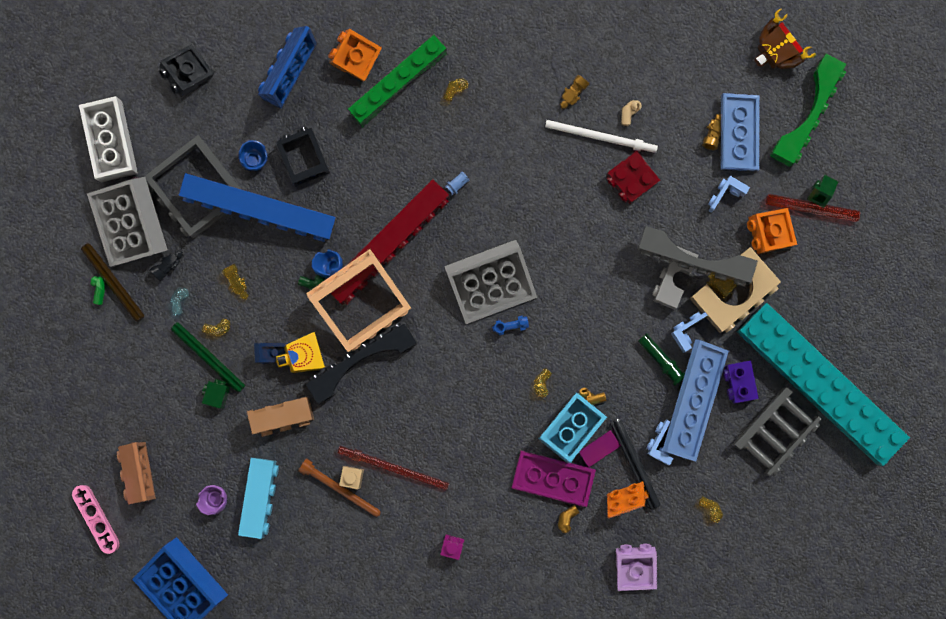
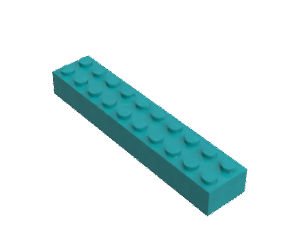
[737,303,910,466]

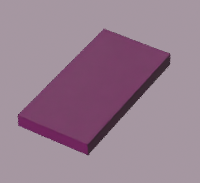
[512,451,596,507]

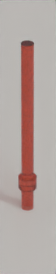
[338,446,449,490]

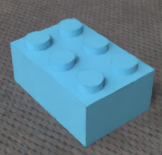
[539,393,607,464]

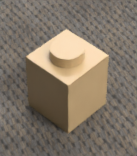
[339,466,364,489]

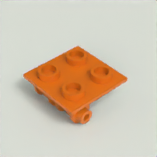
[607,482,649,518]

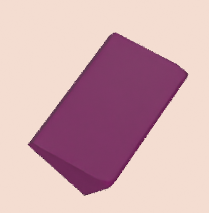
[579,430,620,467]

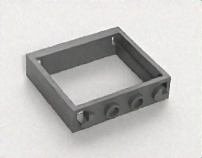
[144,135,242,239]

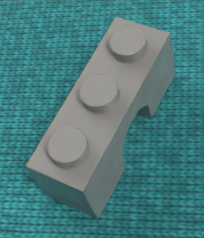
[652,246,699,310]

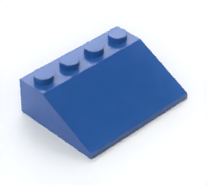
[258,26,317,108]
[132,537,228,619]

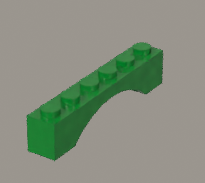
[348,35,447,128]
[770,54,846,167]

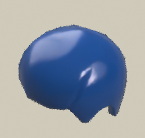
[239,140,267,171]
[311,249,343,278]

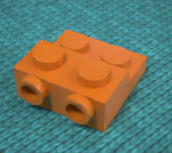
[328,29,382,81]
[747,208,797,254]

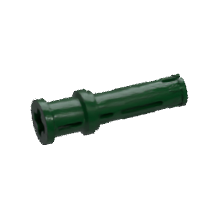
[638,333,685,386]

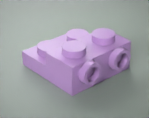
[616,544,657,591]

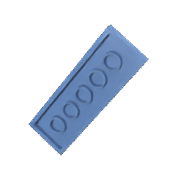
[662,339,729,462]

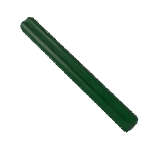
[171,322,245,392]

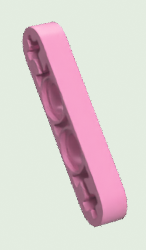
[72,485,119,554]

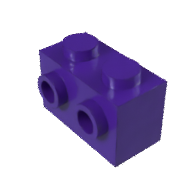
[723,361,759,403]

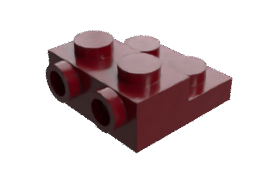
[607,151,660,204]

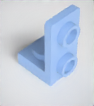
[708,176,750,213]
[671,312,707,353]
[646,420,673,465]

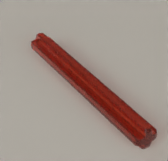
[766,194,861,222]

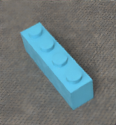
[238,458,279,539]

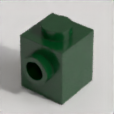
[202,379,230,409]

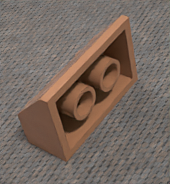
[117,442,156,504]

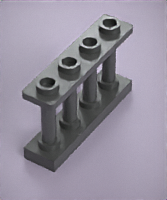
[732,387,821,476]

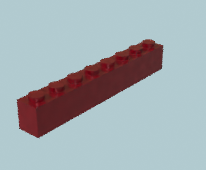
[331,179,450,305]

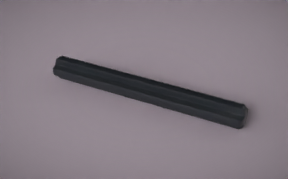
[611,419,660,510]

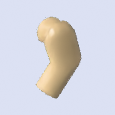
[621,100,642,126]

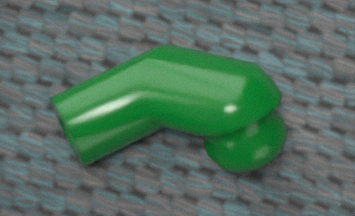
[91,276,105,305]

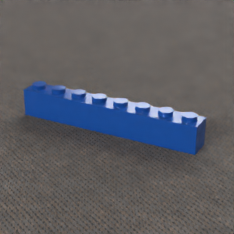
[179,173,336,242]

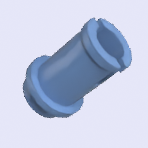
[445,172,470,195]

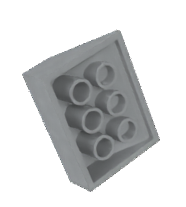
[87,177,167,267]
[444,240,537,324]

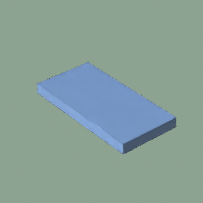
[721,93,759,171]

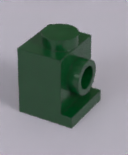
[807,175,838,208]

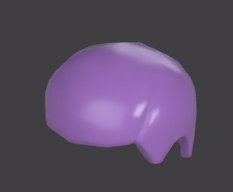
[196,485,227,515]

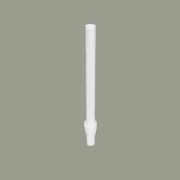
[545,120,658,153]

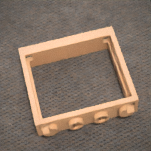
[306,249,411,352]

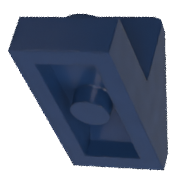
[254,343,289,364]

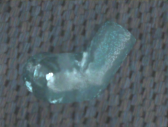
[170,288,189,315]

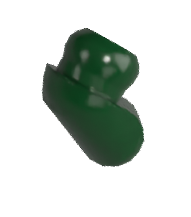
[298,275,325,289]

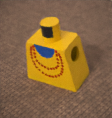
[276,332,325,373]

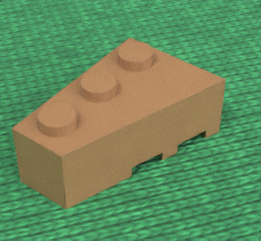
[247,397,314,437]

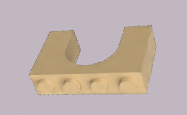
[690,247,781,333]

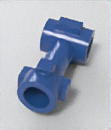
[492,316,529,336]

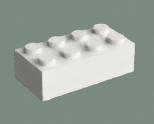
[79,96,138,182]

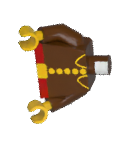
[754,9,816,69]

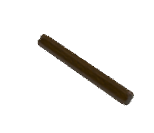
[81,243,144,322]

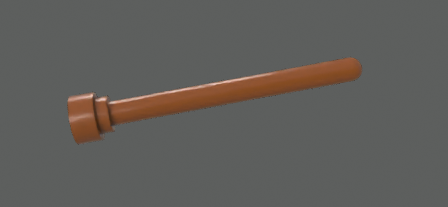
[298,458,381,517]

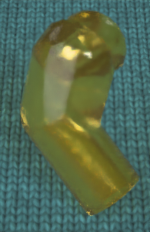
[699,496,723,523]

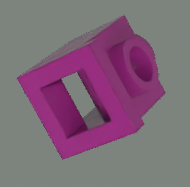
[440,534,464,560]

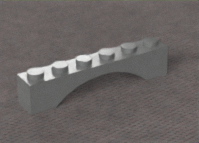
[637,226,758,287]

